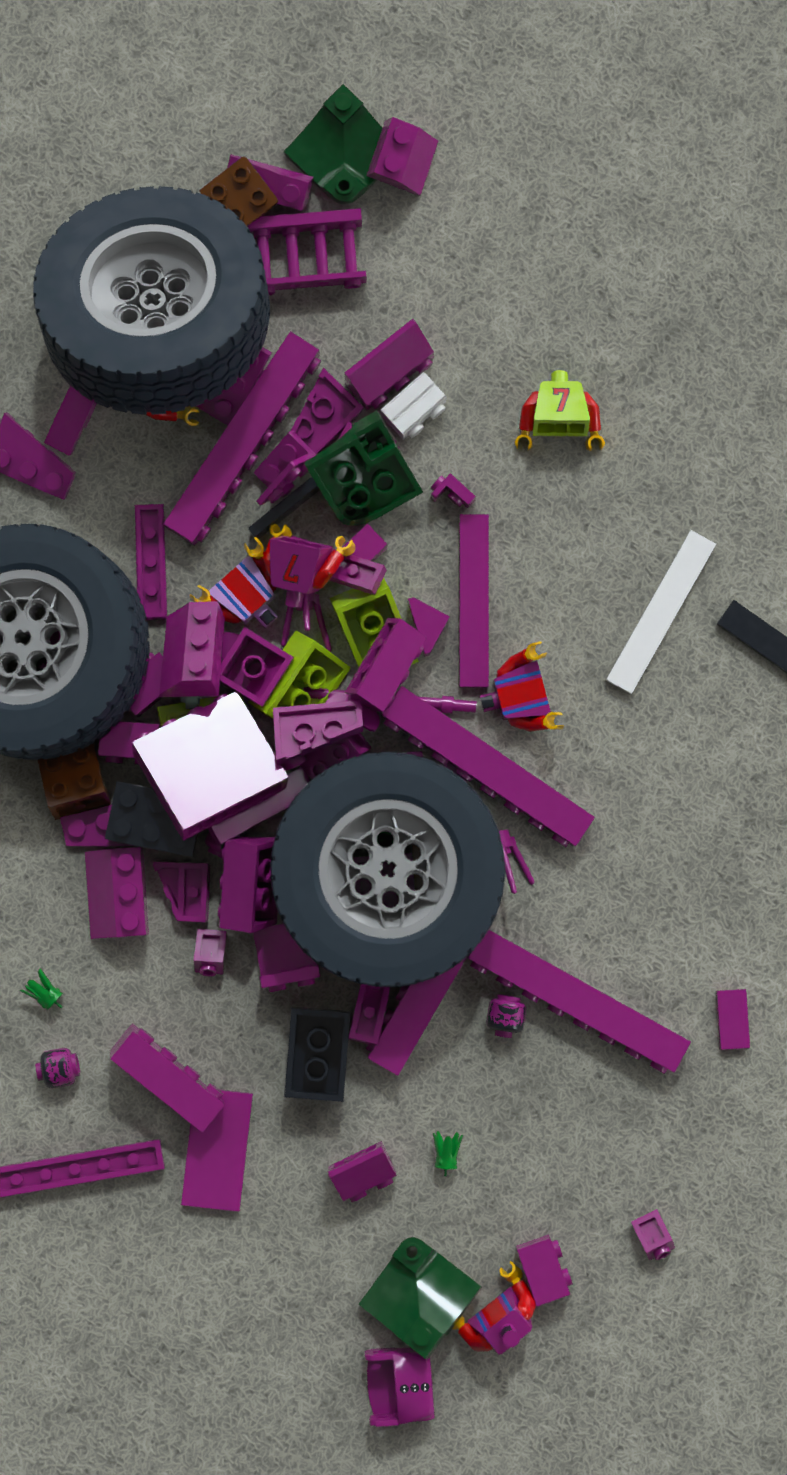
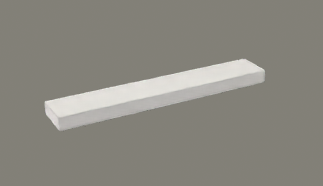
[606,530,716,695]

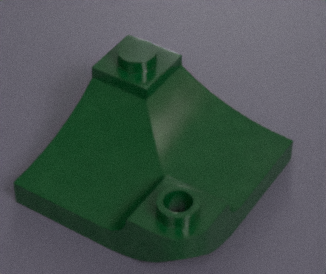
[283,84,383,204]
[304,410,423,526]
[359,1237,482,1359]

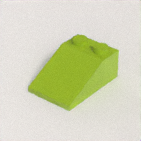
[329,578,419,668]

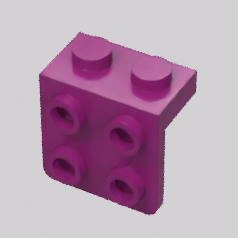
[253,924,321,992]

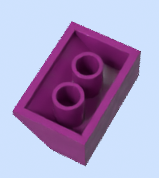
[344,319,434,411]
[159,601,225,697]
[218,837,278,933]
[85,847,149,939]

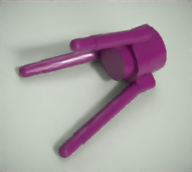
[281,592,332,652]
[499,829,535,894]

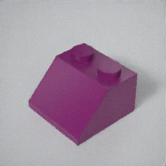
[367,117,438,196]
[219,627,294,707]
[327,1141,397,1203]

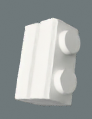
[380,372,447,440]

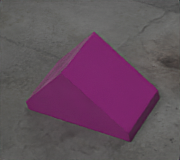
[408,597,450,657]

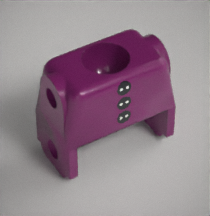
[365,1347,435,1427]

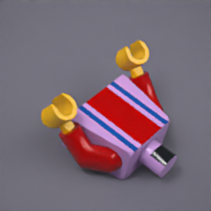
[190,537,278,628]

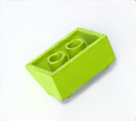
[248,630,351,720]

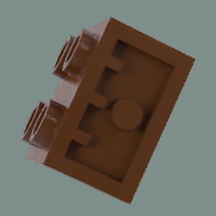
[199,156,279,227]
[38,743,112,820]

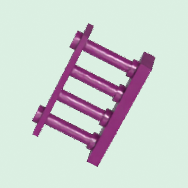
[248,208,367,296]

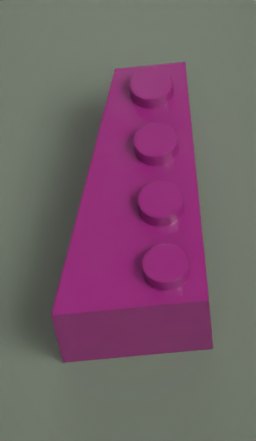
[110,1023,225,1133]

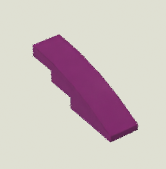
[44,385,97,456]

